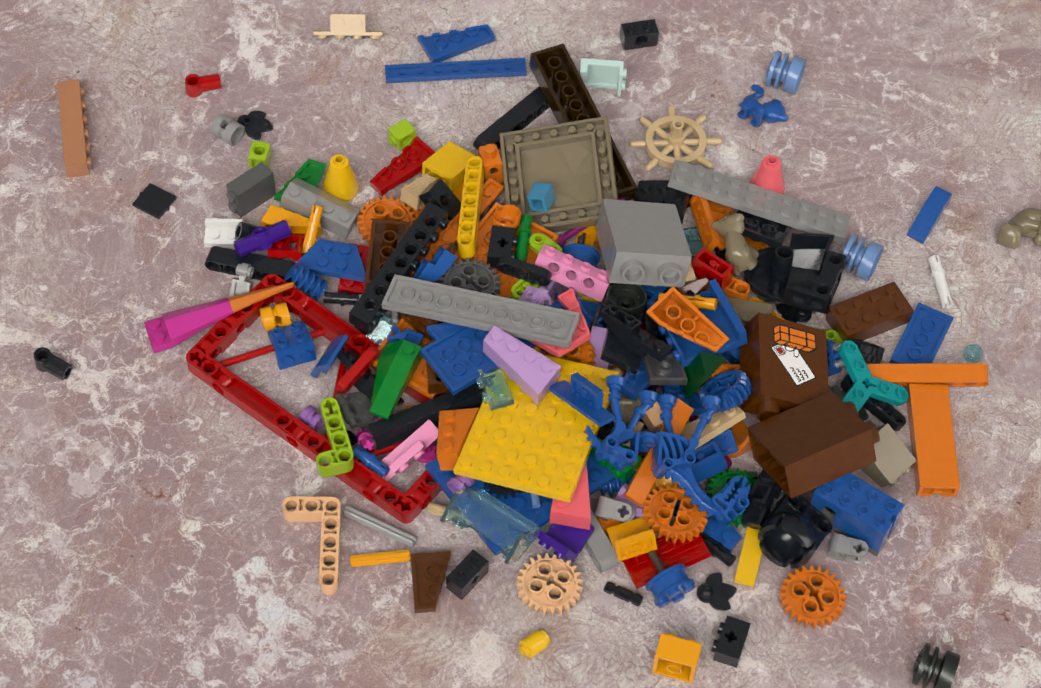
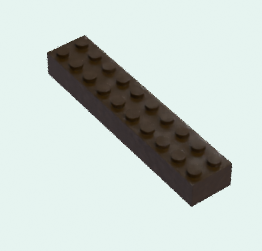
[529,43,637,201]

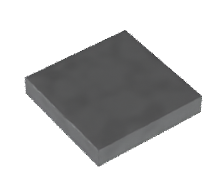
[641,352,688,385]

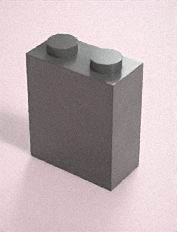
[226,162,276,218]

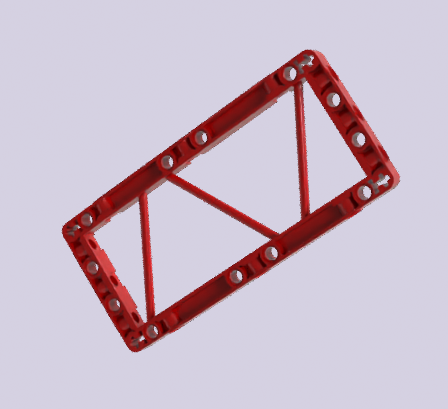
[186,274,443,524]

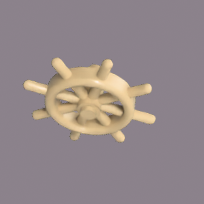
[629,106,722,171]

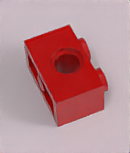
[692,248,734,290]

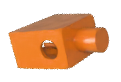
[478,144,504,185]

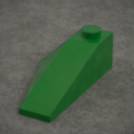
[370,340,422,420]

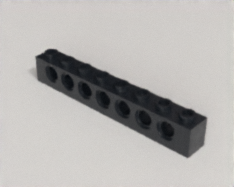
[349,202,449,333]

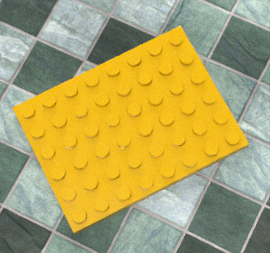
[453,354,619,503]

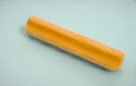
[350,550,411,567]

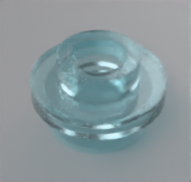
[963,344,983,363]

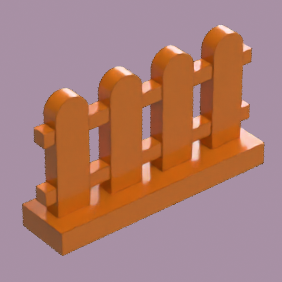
[689,195,734,252]

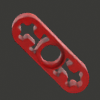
[335,345,381,394]

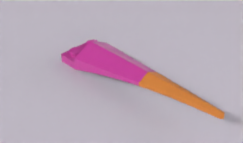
[144,282,295,353]

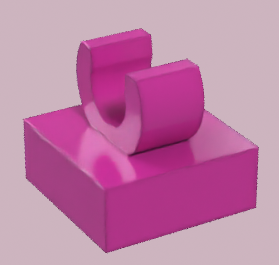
[417,444,437,464]

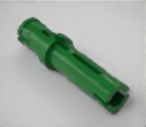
[515,214,533,262]

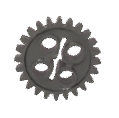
[439,258,501,296]

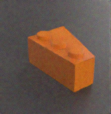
[436,408,479,471]

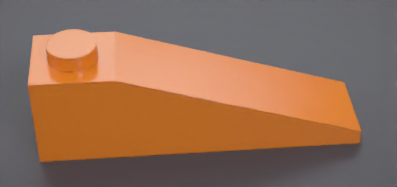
[646,287,729,353]

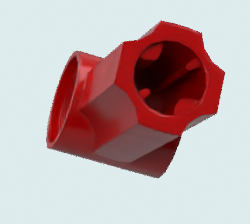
[185,73,221,98]

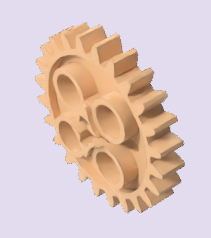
[516,553,583,617]

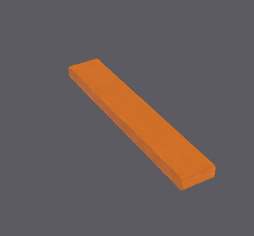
[623,398,694,507]

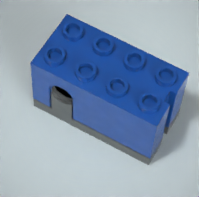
[810,473,905,557]

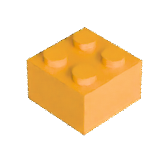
[652,633,702,683]

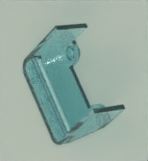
[440,487,541,565]

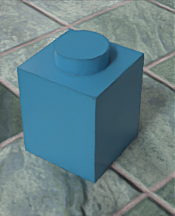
[527,182,555,212]

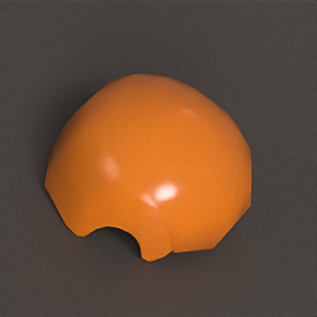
[492,204,522,229]

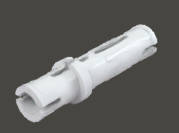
[928,255,953,309]

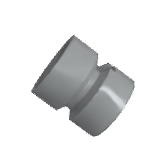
[210,114,245,146]

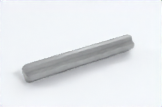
[343,505,417,547]

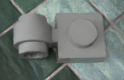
[229,263,254,297]

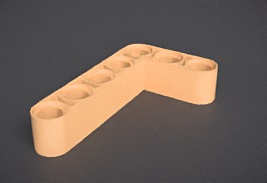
[282,496,341,595]

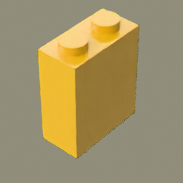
[422,141,475,191]

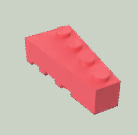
[550,462,591,530]

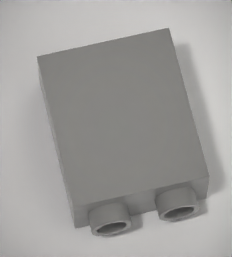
[596,199,692,288]

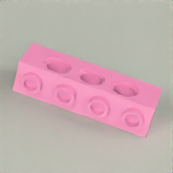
[534,244,610,302]

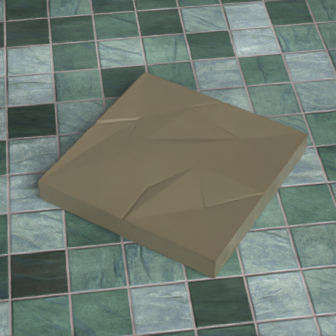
[499,116,618,232]

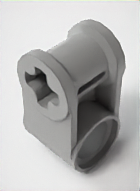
[595,496,636,522]
[827,534,868,565]

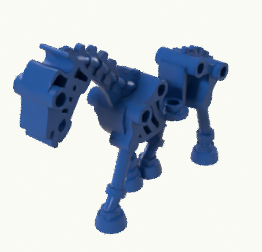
[584,375,751,526]

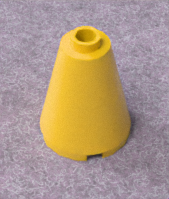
[323,154,359,202]

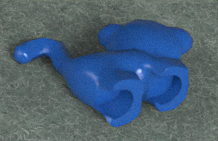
[737,84,789,127]

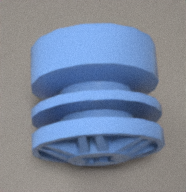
[766,51,806,95]
[841,233,884,281]

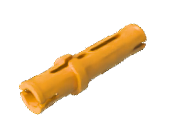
[302,204,324,256]
[658,292,717,310]

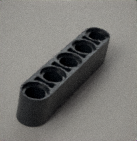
[205,246,295,283]

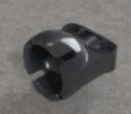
[758,494,832,569]

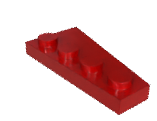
[370,136,435,196]

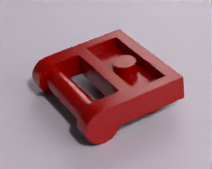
[267,233,305,261]

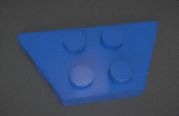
[295,239,366,282]

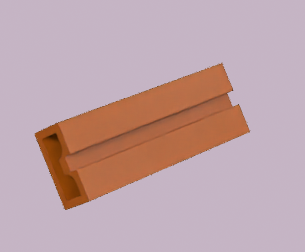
[907,383,960,497]

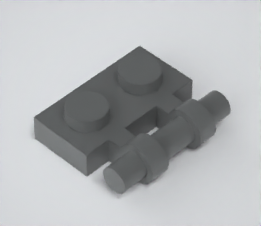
[336,391,379,429]

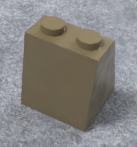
[860,423,917,487]

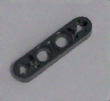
[840,374,906,431]

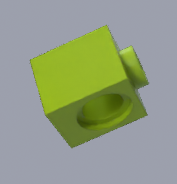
[387,119,416,151]
[248,141,272,169]

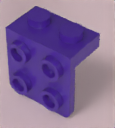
[534,524,594,562]

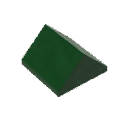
[683,352,726,399]

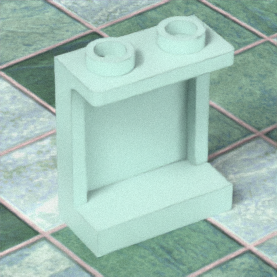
[580,58,627,97]

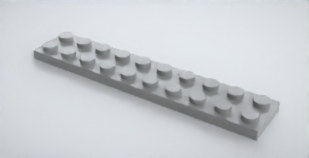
[667,159,849,244]
[382,274,581,349]

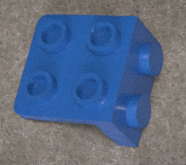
[267,321,317,370]

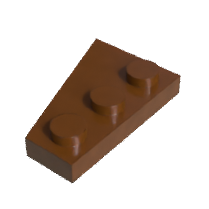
[411,551,451,613]

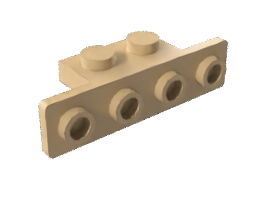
[313,14,384,39]

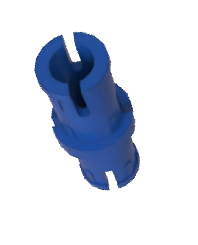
[353,445,390,478]

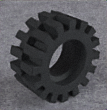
[851,339,885,364]

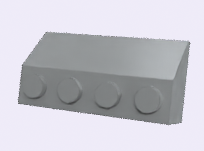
[280,178,360,239]

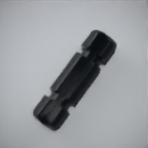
[604,581,643,606]

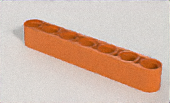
[863,363,989,387]

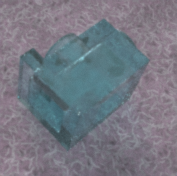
[365,315,396,345]

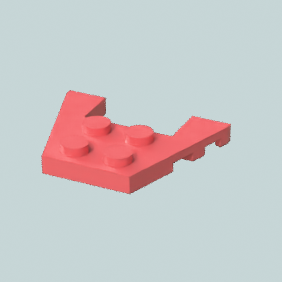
[528,288,591,358]

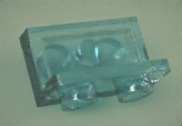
[476,368,514,411]

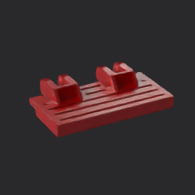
[623,520,711,589]

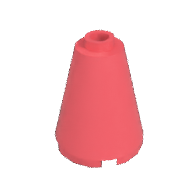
[749,155,785,194]

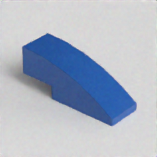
[907,186,952,244]
[412,246,457,282]

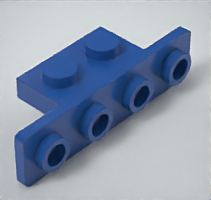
[549,372,615,427]

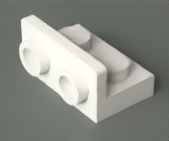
[204,218,242,248]

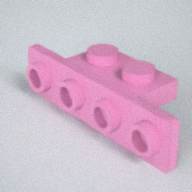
[371,420,438,482]

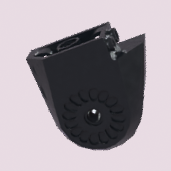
[744,233,846,314]

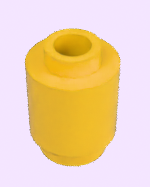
[519,629,550,659]

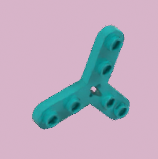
[838,340,909,412]

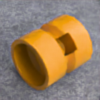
[259,302,291,332]

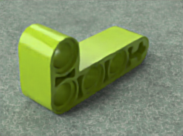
[316,397,354,478]

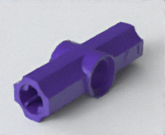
[233,220,291,257]

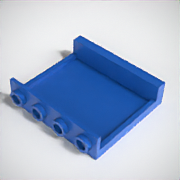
[652,279,747,368]

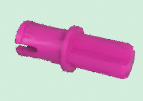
[356,429,375,451]

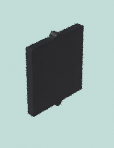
[132,183,177,219]

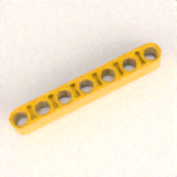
[457,156,484,259]

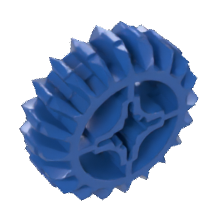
[699,369,752,413]

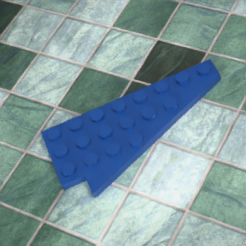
[420,304,566,396]

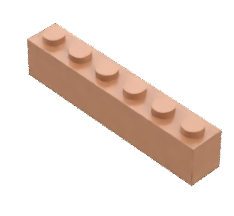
[57,79,92,178]

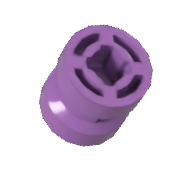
[299,405,324,432]
[447,475,475,497]

